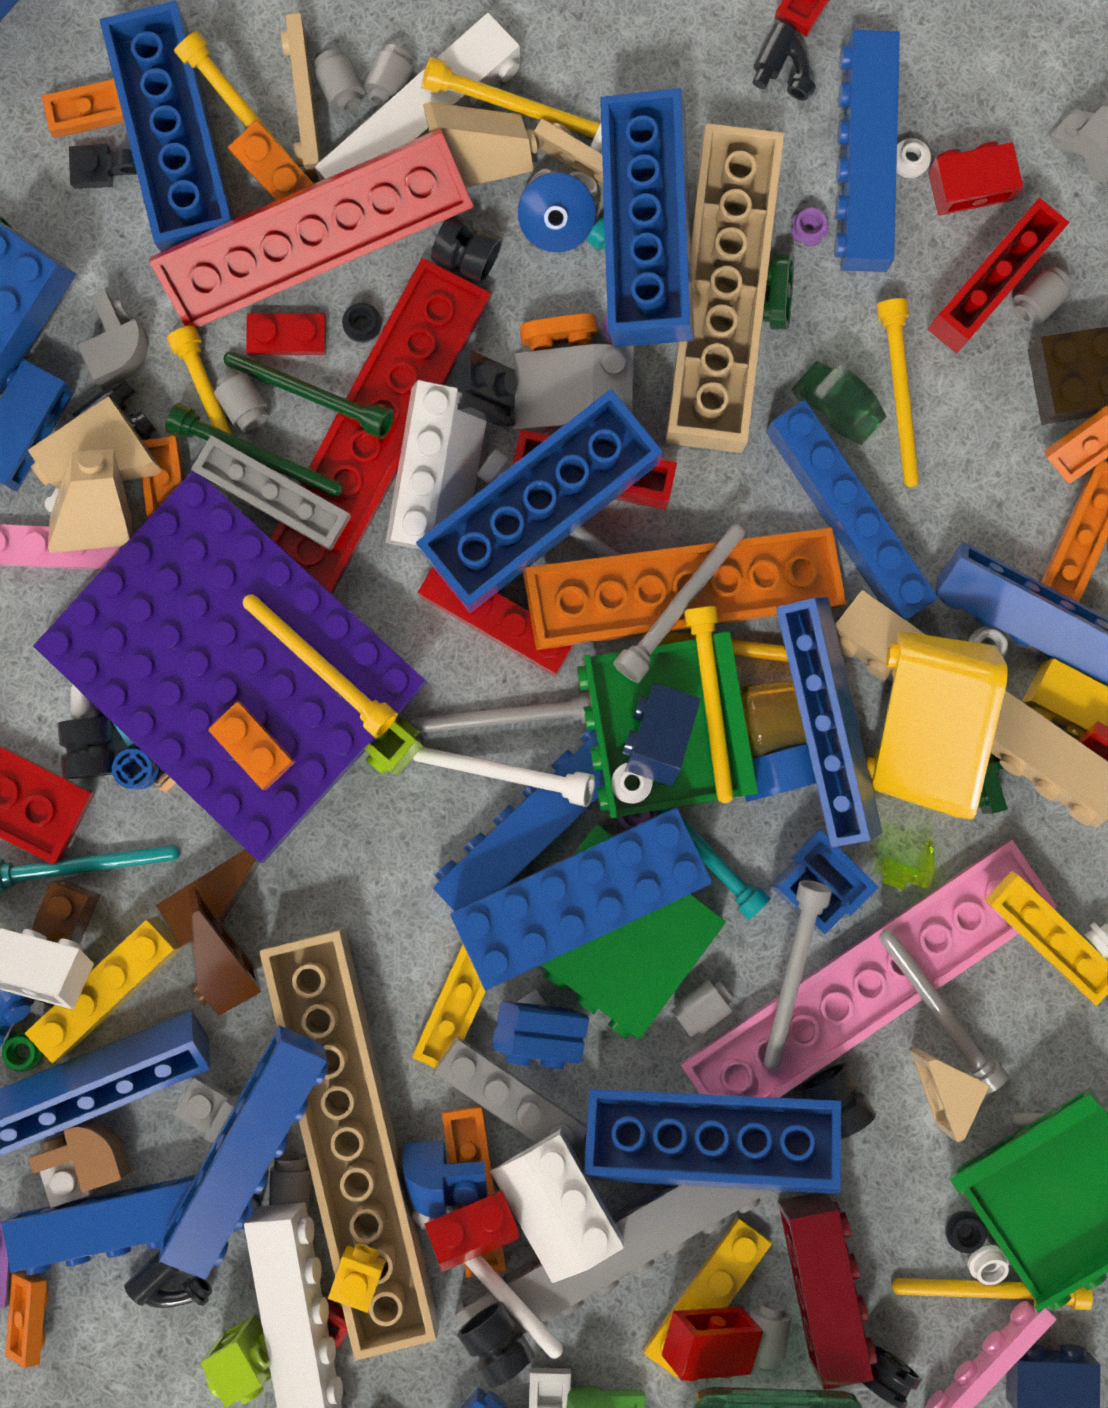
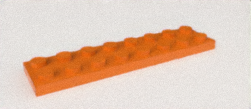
[523,527,846,650]

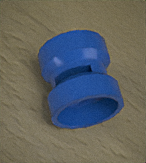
[112,749,161,789]

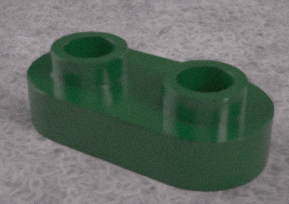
[763,251,794,330]

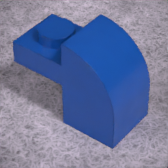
[745,744,816,802]
[402,1140,488,1219]

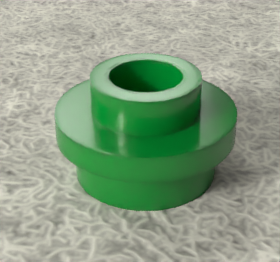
[2,1030,43,1072]

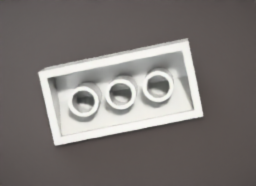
[385,380,486,549]

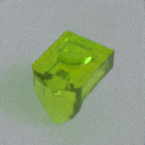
[873,840,935,891]

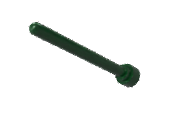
[223,351,394,439]
[165,403,343,497]

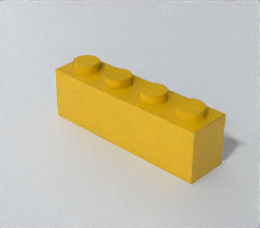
[1022,658,1108,740]
[25,917,184,1063]

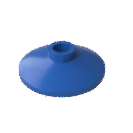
[518,172,596,252]

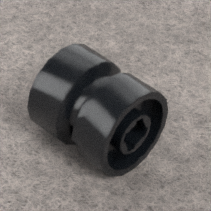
[431,214,503,284]
[57,717,115,779]
[801,1063,876,1140]
[457,1302,535,1388]

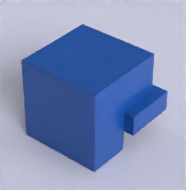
[769,829,879,935]

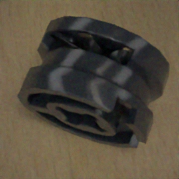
[863,1344,922,1408]

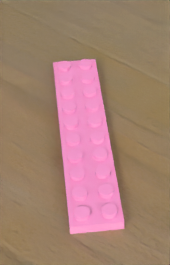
[680,839,1058,1098]

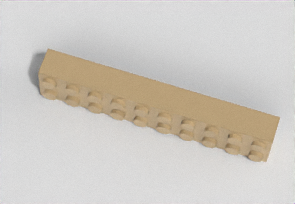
[259,928,440,1361]

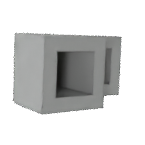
[1050,105,1108,184]
[77,290,148,389]
[173,1076,241,1143]

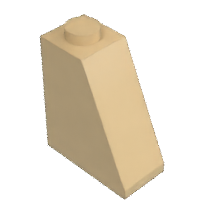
[423,102,538,187]
[28,396,163,489]
[48,448,132,553]

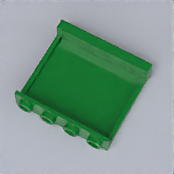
[577,631,758,818]
[541,824,726,1040]
[949,1087,1108,1312]

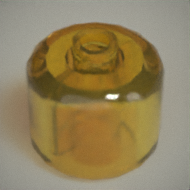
[740,680,807,759]

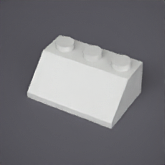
[490,1129,624,1283]

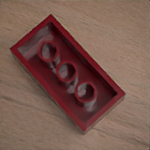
[778,1193,877,1390]

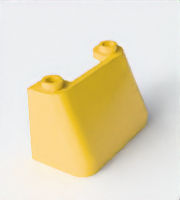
[866,631,1008,820]

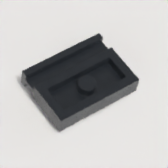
[457,350,517,427]

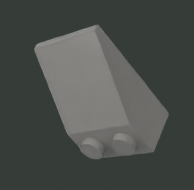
[513,344,634,432]

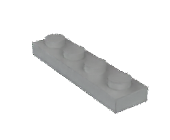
[191,435,351,550]
[433,1036,587,1150]

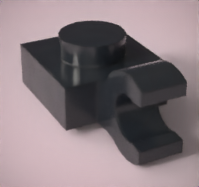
[69,144,137,189]

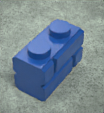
[492,1000,589,1069]

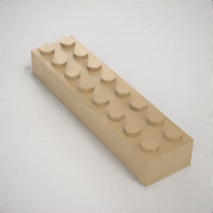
[664,123,784,453]

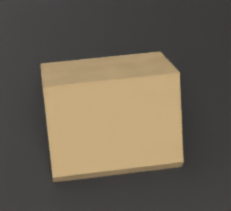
[910,1048,990,1142]

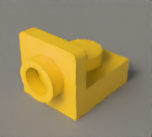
[328,1244,386,1313]

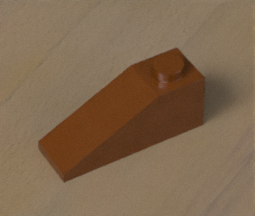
[156,849,260,947]
[32,880,101,1007]
[187,887,261,1016]

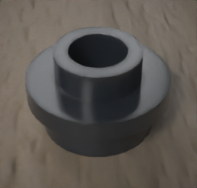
[342,303,382,343]
[945,1210,987,1253]

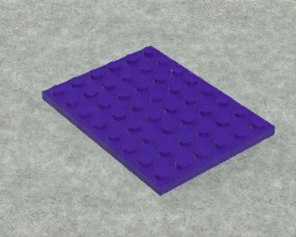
[33,471,428,863]

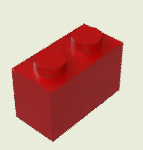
[928,141,1023,216]
[424,1190,519,1272]
[661,1306,763,1382]

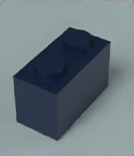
[622,683,701,786]
[1006,1343,1101,1408]

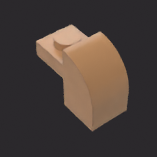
[28,1120,131,1193]

